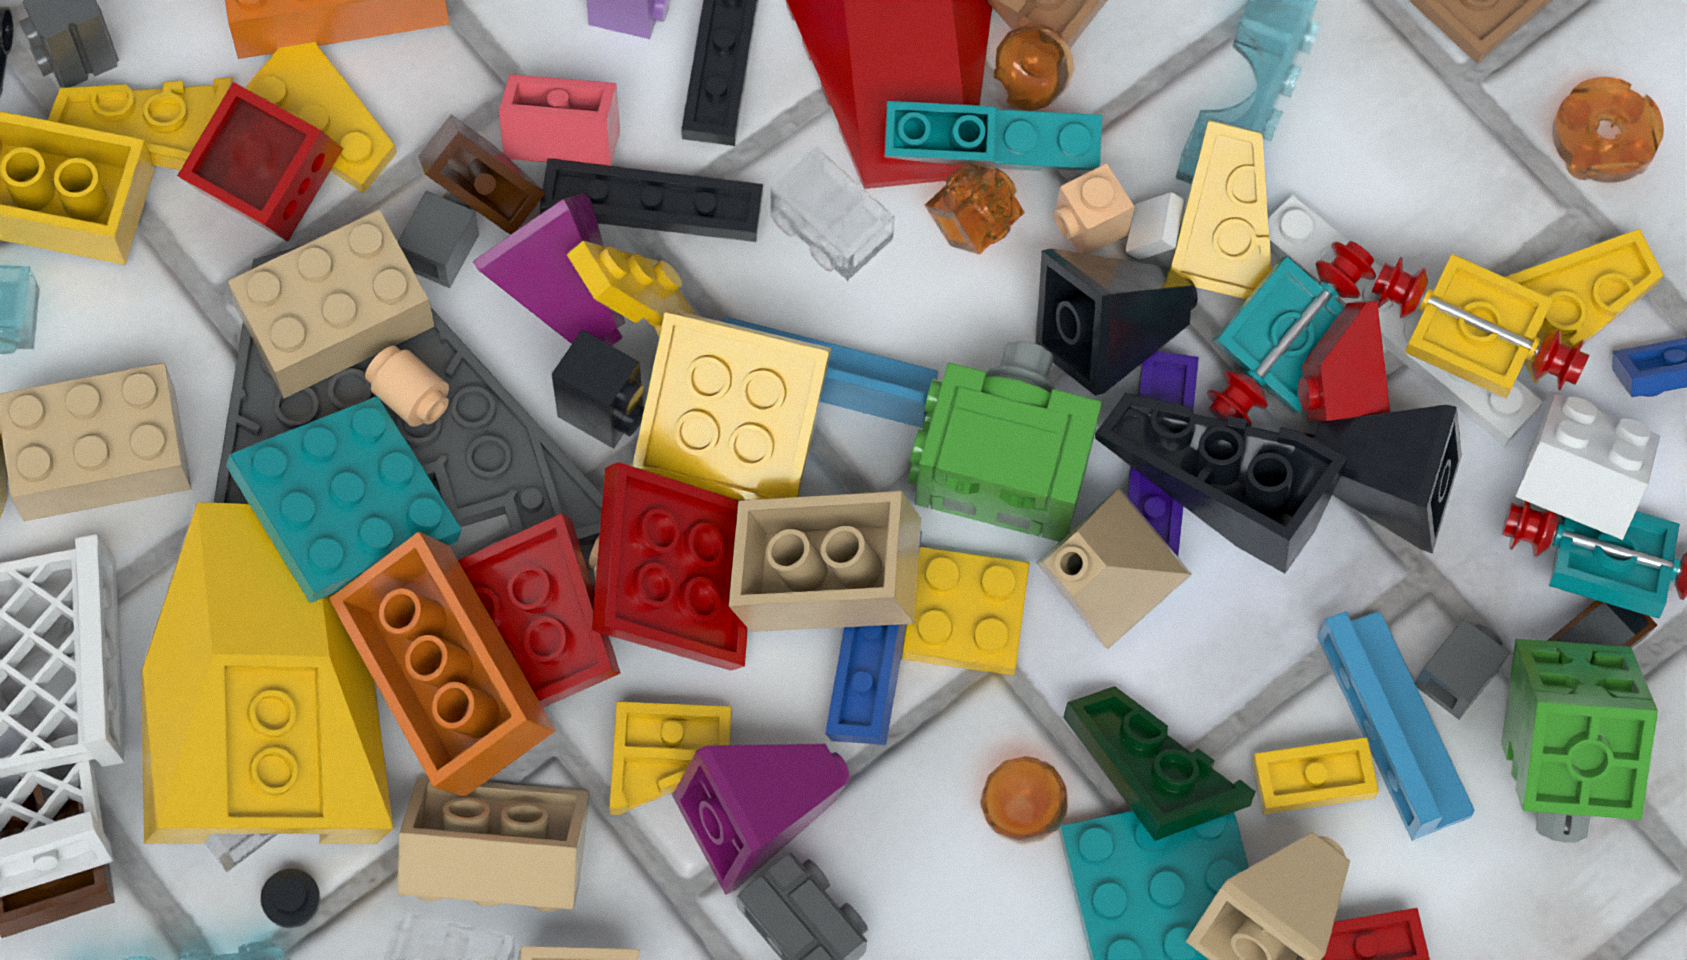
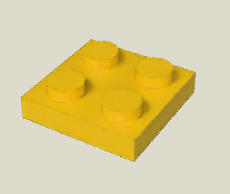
[902,547,1030,676]

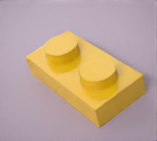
[1252,737,1379,815]

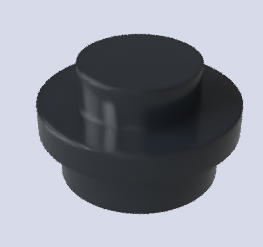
[261,869,320,928]

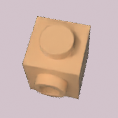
[1054,163,1135,254]

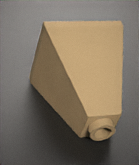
[1036,489,1192,649]
[1186,832,1350,960]

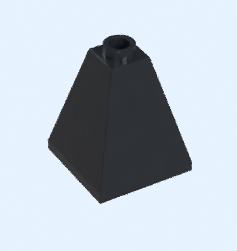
[1036,248,1198,396]
[1305,405,1462,554]

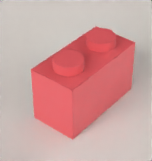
[499,74,620,166]

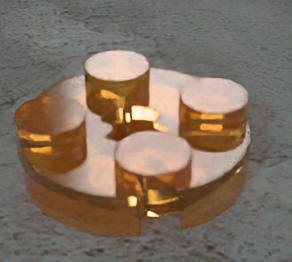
[1552,77,1664,183]

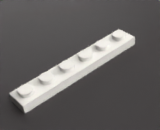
[1268,194,1544,447]

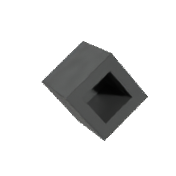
[398,191,479,288]
[1415,618,1510,720]

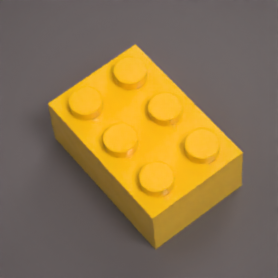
[0,111,155,265]

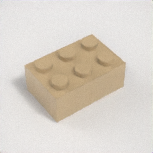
[227,209,435,398]
[0,363,191,522]
[729,491,921,632]

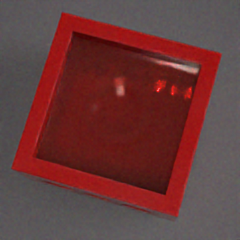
[177,82,344,242]

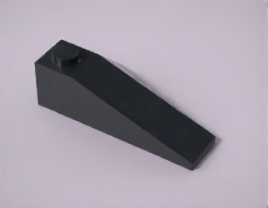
[1095,393,1348,574]

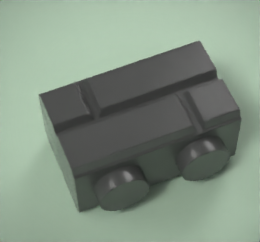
[19,0,119,88]
[737,852,868,960]

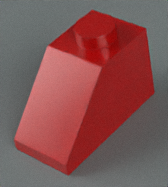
[1298,301,1390,421]

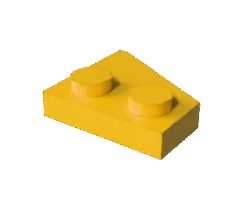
[609,701,732,815]

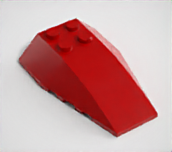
[785,0,992,189]

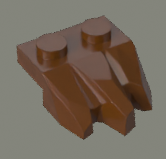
[0,779,115,938]

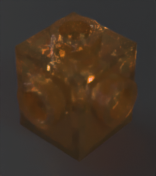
[924,163,1025,255]

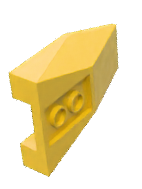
[141,502,393,844]

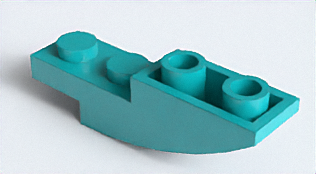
[884,101,1102,171]

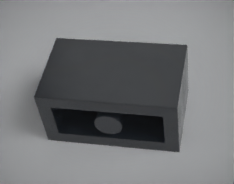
[551,329,644,449]

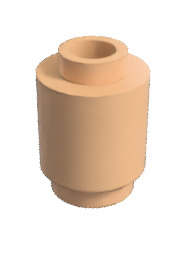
[365,346,449,427]

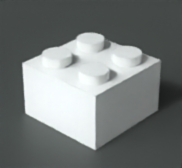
[1515,393,1660,540]

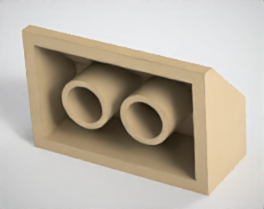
[398,776,590,911]

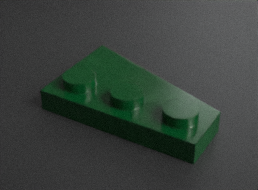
[1063,686,1256,841]

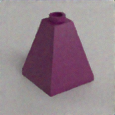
[472,193,625,346]
[672,744,850,895]

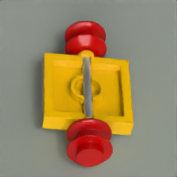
[1371,254,1590,399]

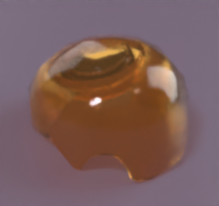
[993,23,1074,111]
[980,756,1069,845]

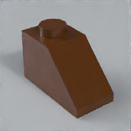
[418,114,545,235]

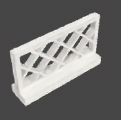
[0,534,125,777]
[0,733,113,897]

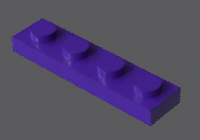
[1127,351,1199,557]

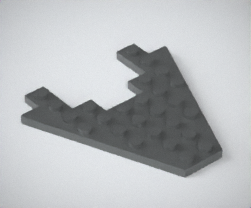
[214,245,603,547]

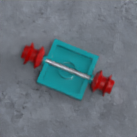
[1207,241,1376,426]
[1501,500,1687,619]

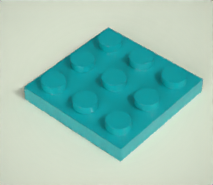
[226,396,462,603]
[1059,811,1249,960]

